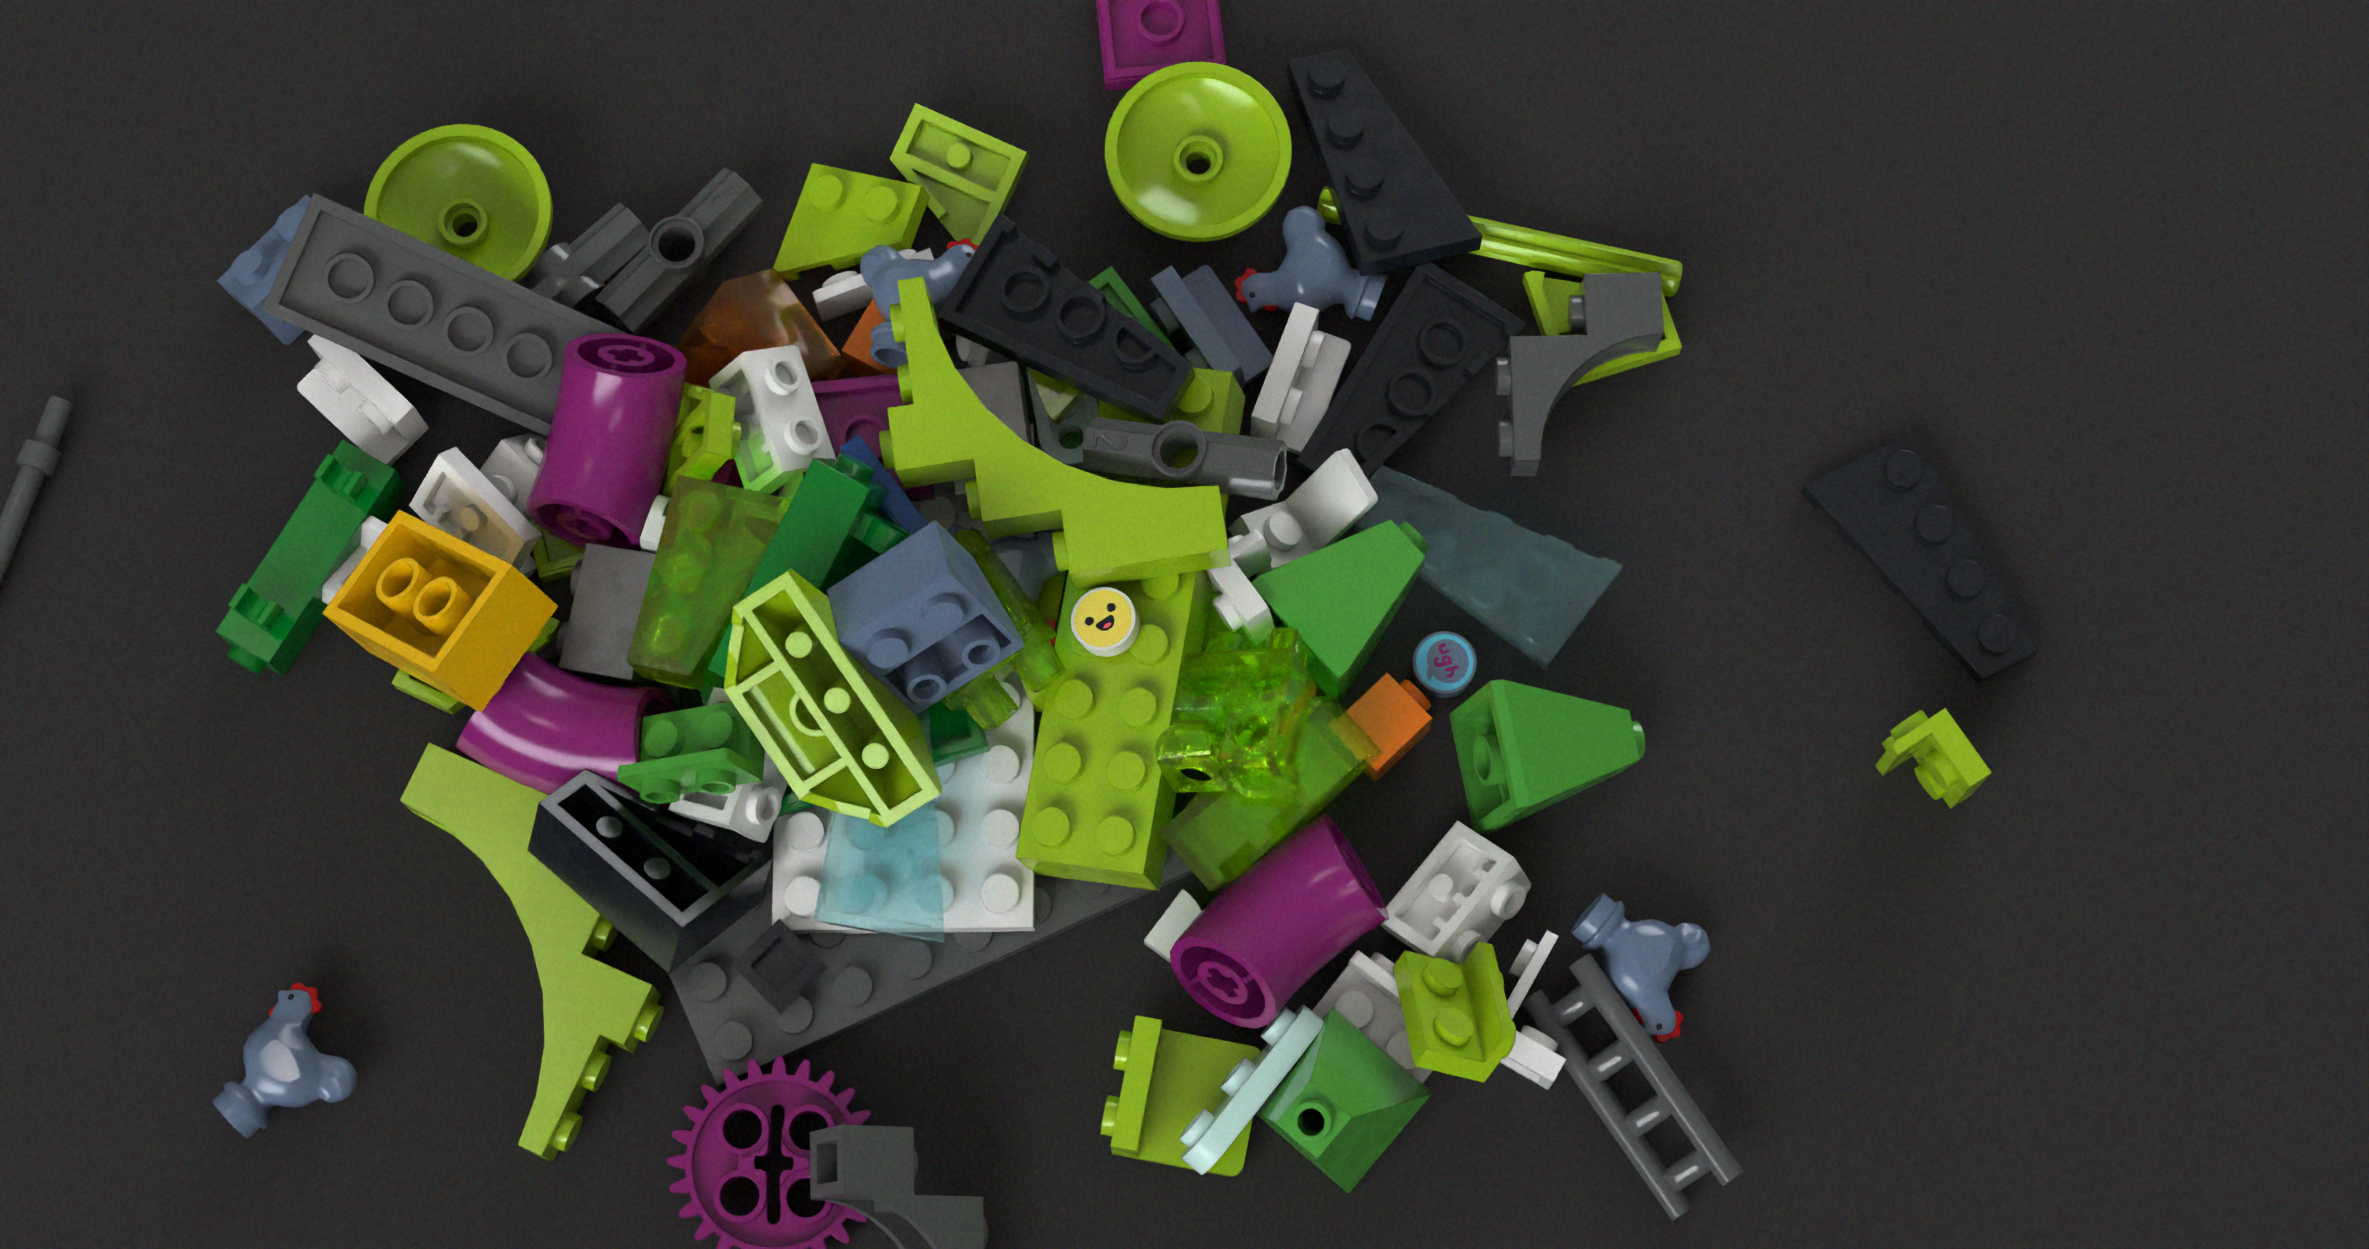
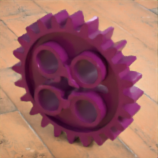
[667,1056,873,1249]

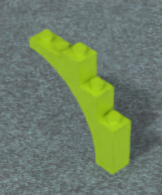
[879,277,1232,590]
[400,743,664,1162]

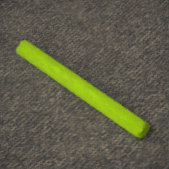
[1317,186,1683,297]

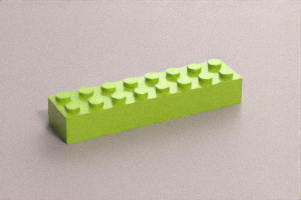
[1015,368,1246,891]

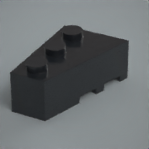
[528,769,773,974]

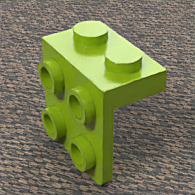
[1101,1015,1261,1177]

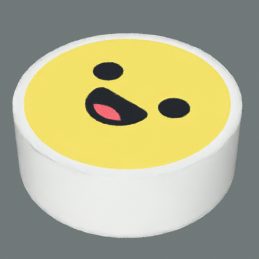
[1071,587,1140,657]

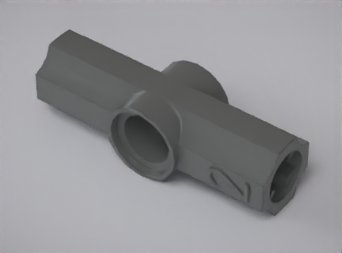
[594,167,765,336]
[522,202,650,316]
[1082,417,1287,501]

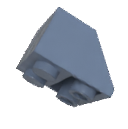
[827,520,1025,715]

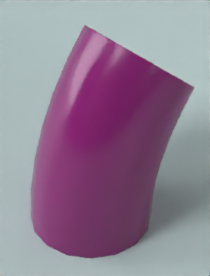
[526,333,687,551]
[456,651,676,810]
[1170,813,1389,1029]

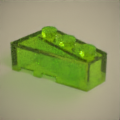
[1158,695,1383,891]

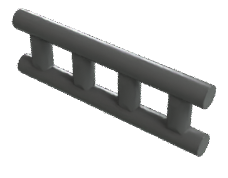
[1521,953,1744,1221]

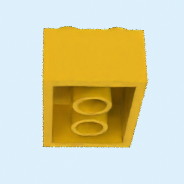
[322,510,558,713]

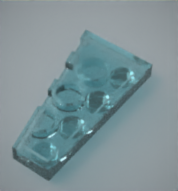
[1351,465,1623,670]
[813,707,946,944]

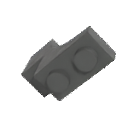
[1495,272,1664,477]
[810,1125,988,1249]

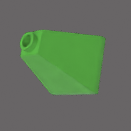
[1251,519,1430,705]
[1449,679,1645,837]
[1255,1007,1433,1194]

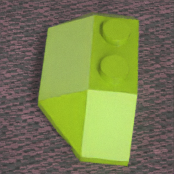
[724,568,943,828]

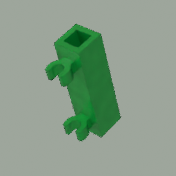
[215,439,409,677]
[707,453,913,678]

